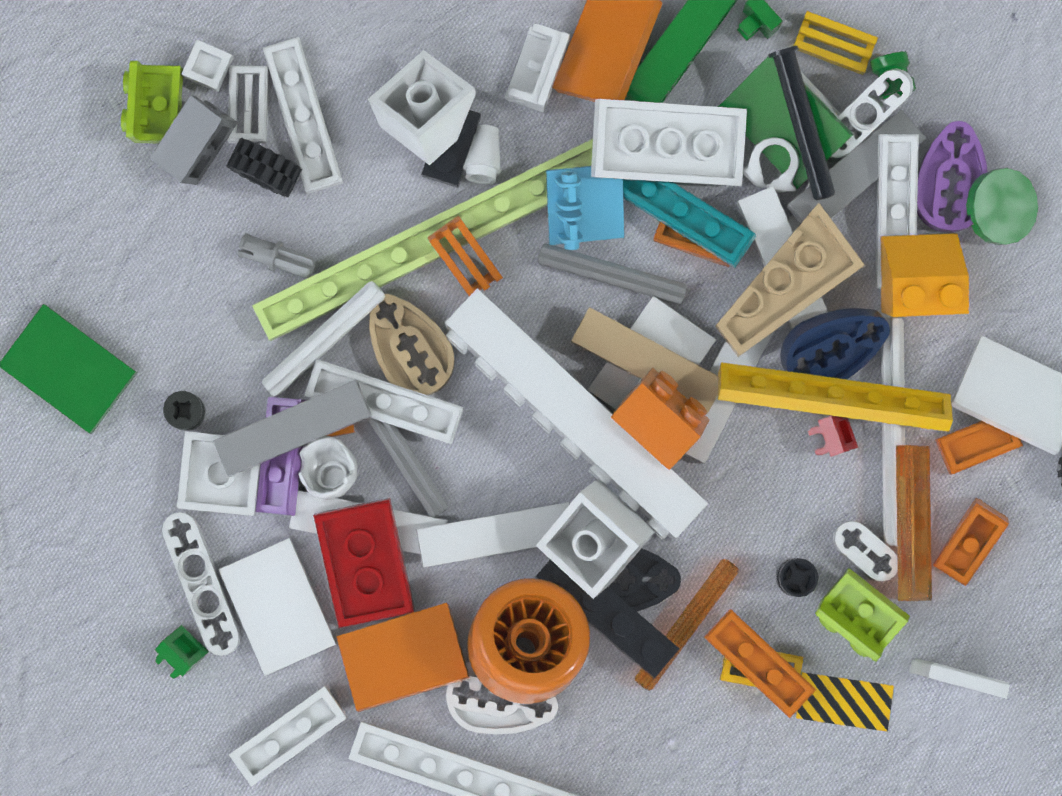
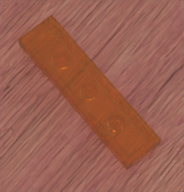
[896,445,932,601]

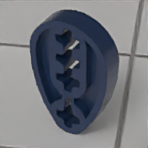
[780,308,890,380]

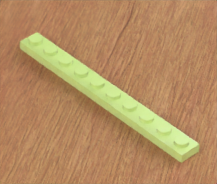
[252,139,593,341]

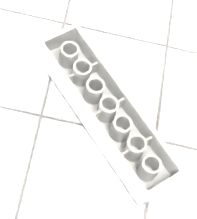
[445,288,708,540]

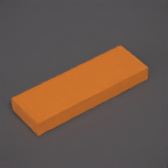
[704,609,816,718]

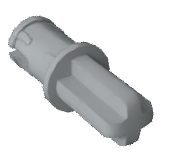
[238,233,316,278]

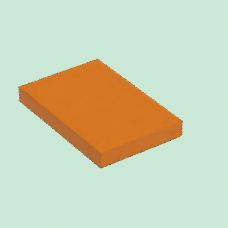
[552,0,663,102]
[336,603,470,712]

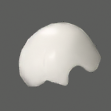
[298,436,357,500]

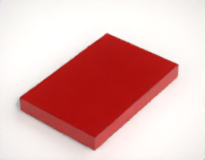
[313,498,415,628]

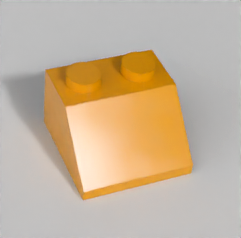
[880,233,969,317]

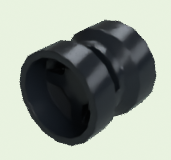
[776,558,819,597]

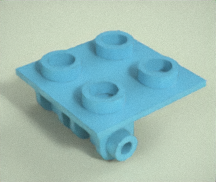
[546,166,624,250]

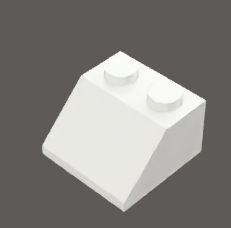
[368,50,476,165]

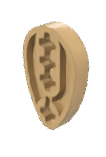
[369,294,455,396]

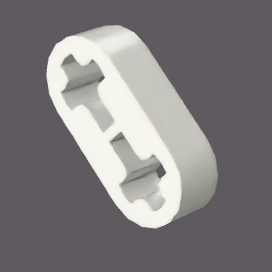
[833,521,899,581]

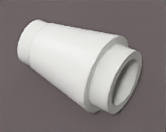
[463,125,501,184]

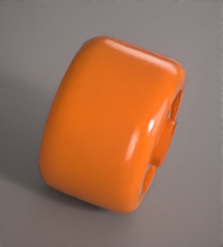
[468,578,590,704]

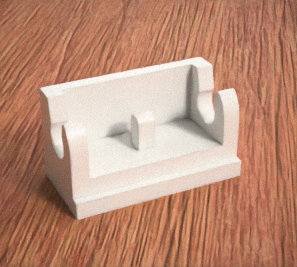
[505,24,570,113]

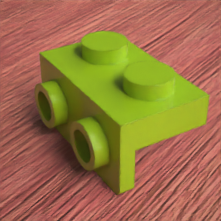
[121,60,183,144]
[815,568,910,662]

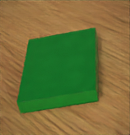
[718,52,854,189]
[0,304,138,434]

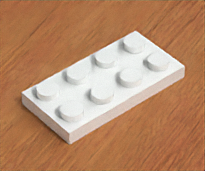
[591,99,747,186]

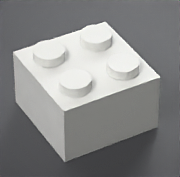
[536,479,656,599]

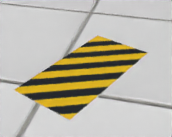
[796,672,894,732]

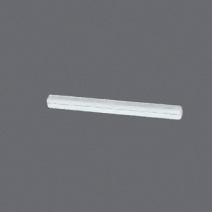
[881,317,907,546]

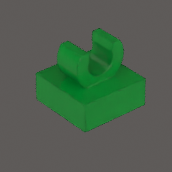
[737,0,783,42]
[155,625,209,679]

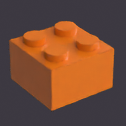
[611,367,710,470]

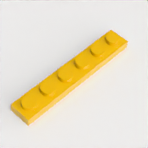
[718,362,953,432]

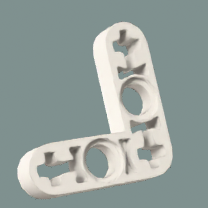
[801,68,913,158]

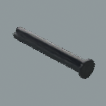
[768,45,835,200]

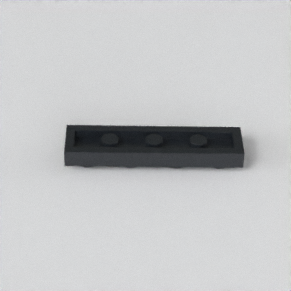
[535,559,680,679]

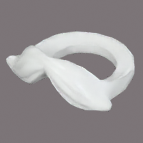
[743,137,800,193]

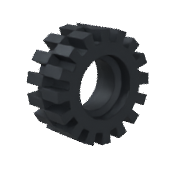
[226,138,302,197]

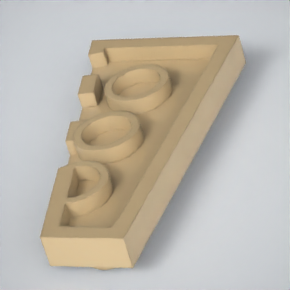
[715,203,865,357]

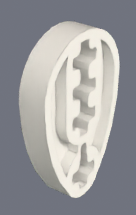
[446,661,558,735]

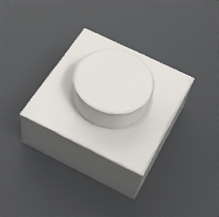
[181,40,233,92]

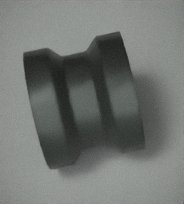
[163,391,206,431]

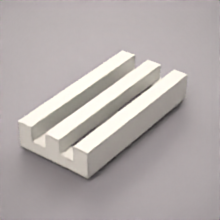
[227,65,269,144]

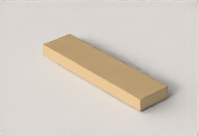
[571,307,718,415]

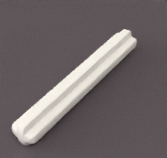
[262,281,385,397]

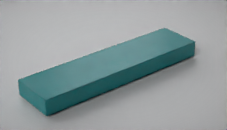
[623,179,756,268]

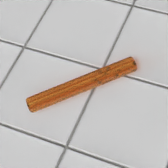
[635,559,739,691]

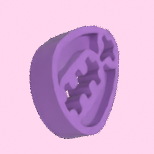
[917,121,988,233]

